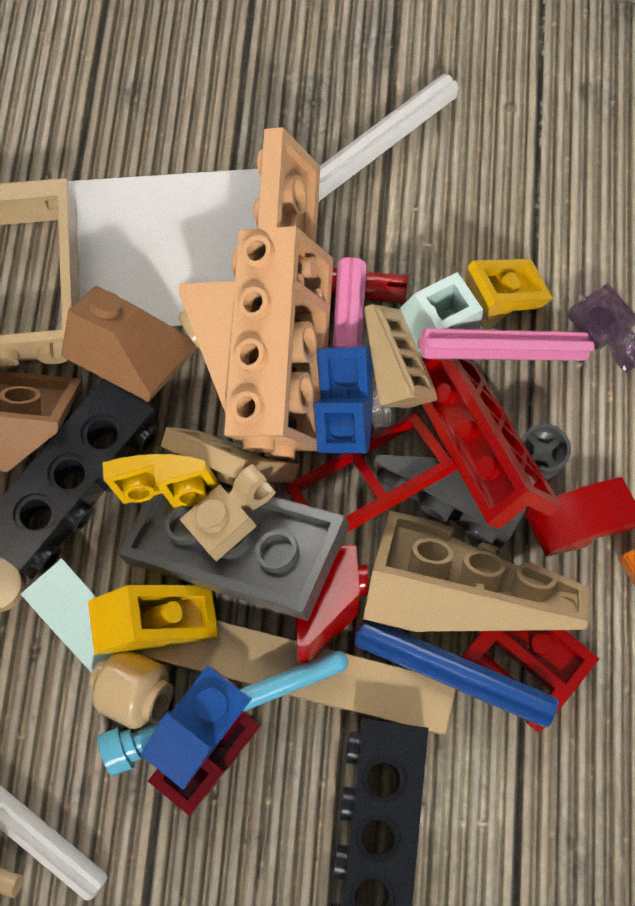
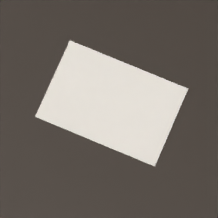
[68,169,261,327]

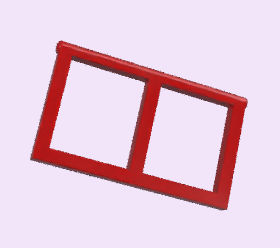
[285,412,457,532]

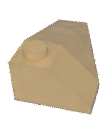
[363,511,590,632]

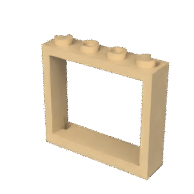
[0,178,80,369]

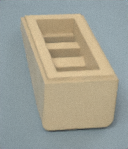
[364,304,437,408]

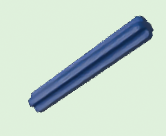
[355,620,559,728]

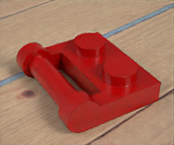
[460,630,600,733]

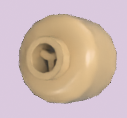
[90,651,173,729]

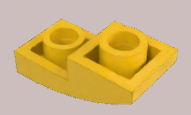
[102,454,221,508]

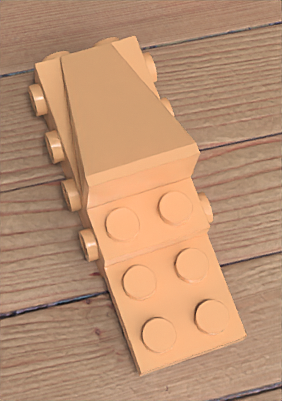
[179,127,333,460]

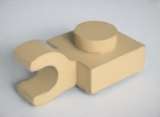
[179,464,276,562]

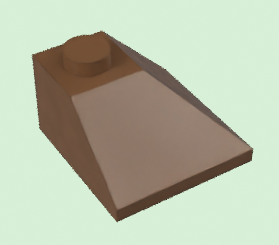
[61,285,197,402]
[0,371,82,472]

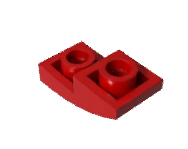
[524,477,635,557]

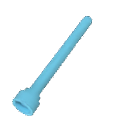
[97,651,348,777]

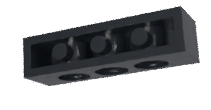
[0,378,159,580]
[329,719,429,906]

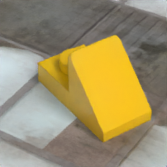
[466,259,553,330]

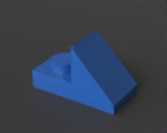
[140,665,252,790]

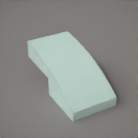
[21,558,113,673]

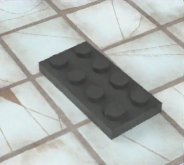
[118,482,349,621]

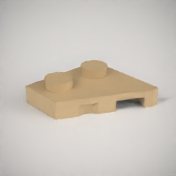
[161,427,300,485]

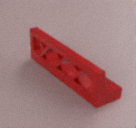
[422,357,562,529]

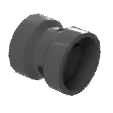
[521,424,571,482]

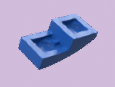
[314,345,373,453]

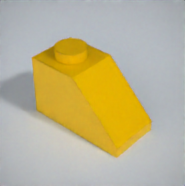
[88,585,219,654]

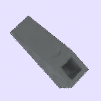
[372,455,527,549]

